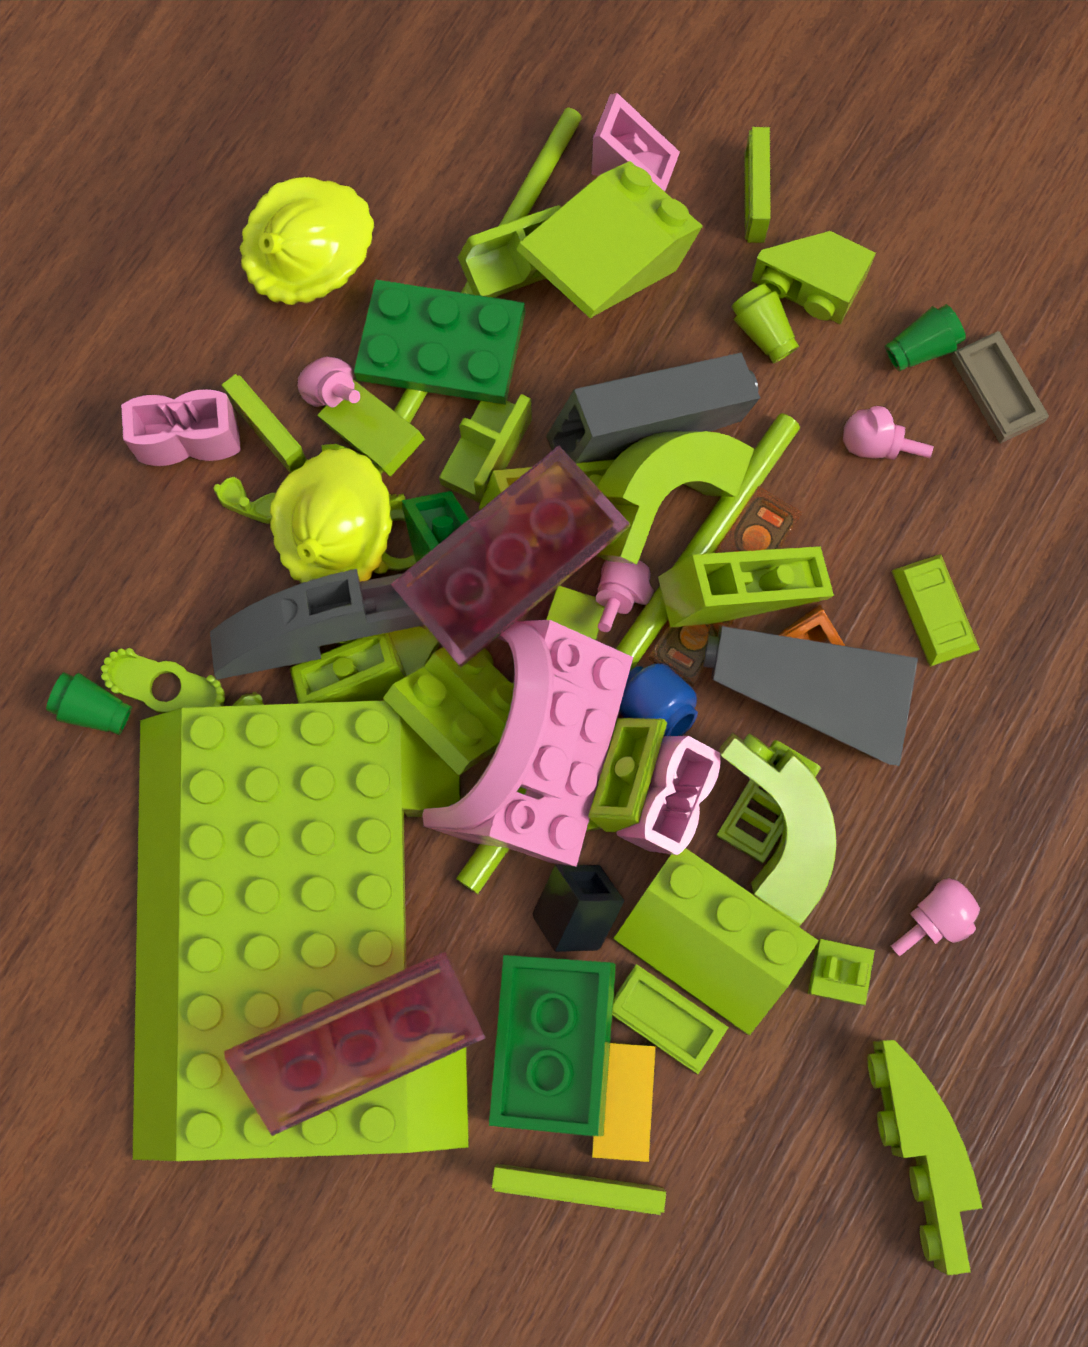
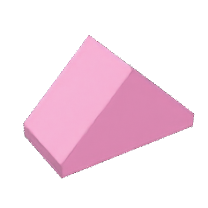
[592,93,680,191]

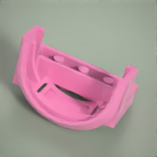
[423,620,633,867]

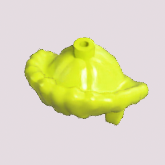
[240,177,374,305]
[270,448,392,583]

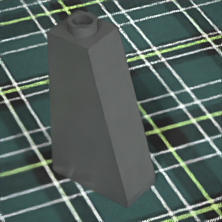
[546,352,760,465]
[703,626,918,766]

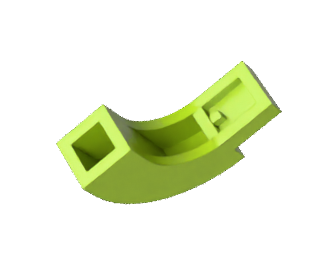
[592,431,754,565]
[719,732,836,927]

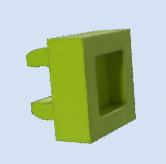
[808,939,875,1006]

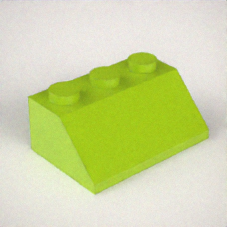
[613,848,819,1035]

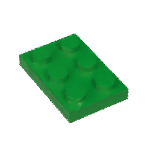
[354,279,526,405]
[489,955,616,1137]

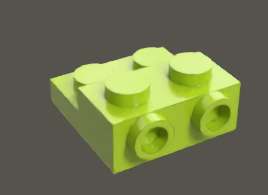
[383,636,514,775]

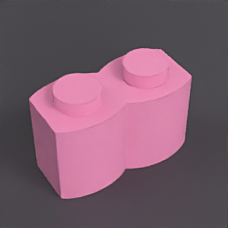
[121,390,241,466]
[617,736,721,855]

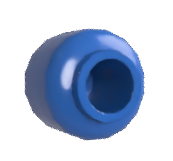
[619,663,698,736]

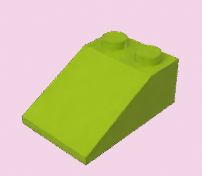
[516,161,703,318]

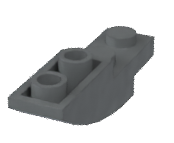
[210,569,423,680]

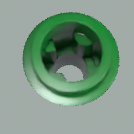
[885,304,966,372]
[46,672,132,735]

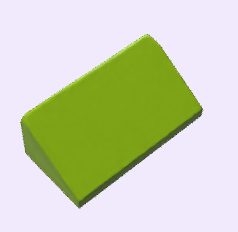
[290,632,406,704]
[588,718,667,832]

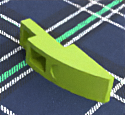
[867,1040,982,1275]

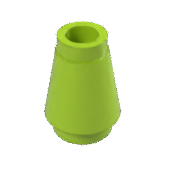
[731,284,800,364]

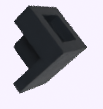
[533,865,625,952]

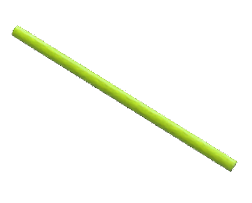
[456,413,800,894]

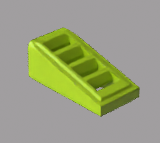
[716,740,821,864]

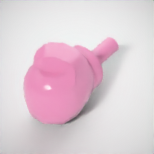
[297,357,360,407]
[843,406,933,460]
[596,560,654,632]
[891,878,980,957]

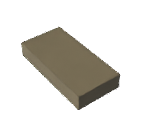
[950,331,1049,444]

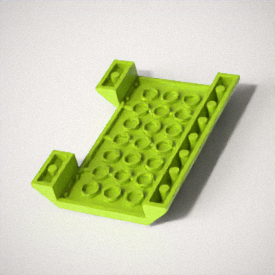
[133,700,469,1161]

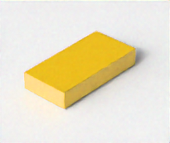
[592,1043,656,1162]

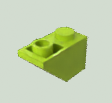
[751,231,876,325]

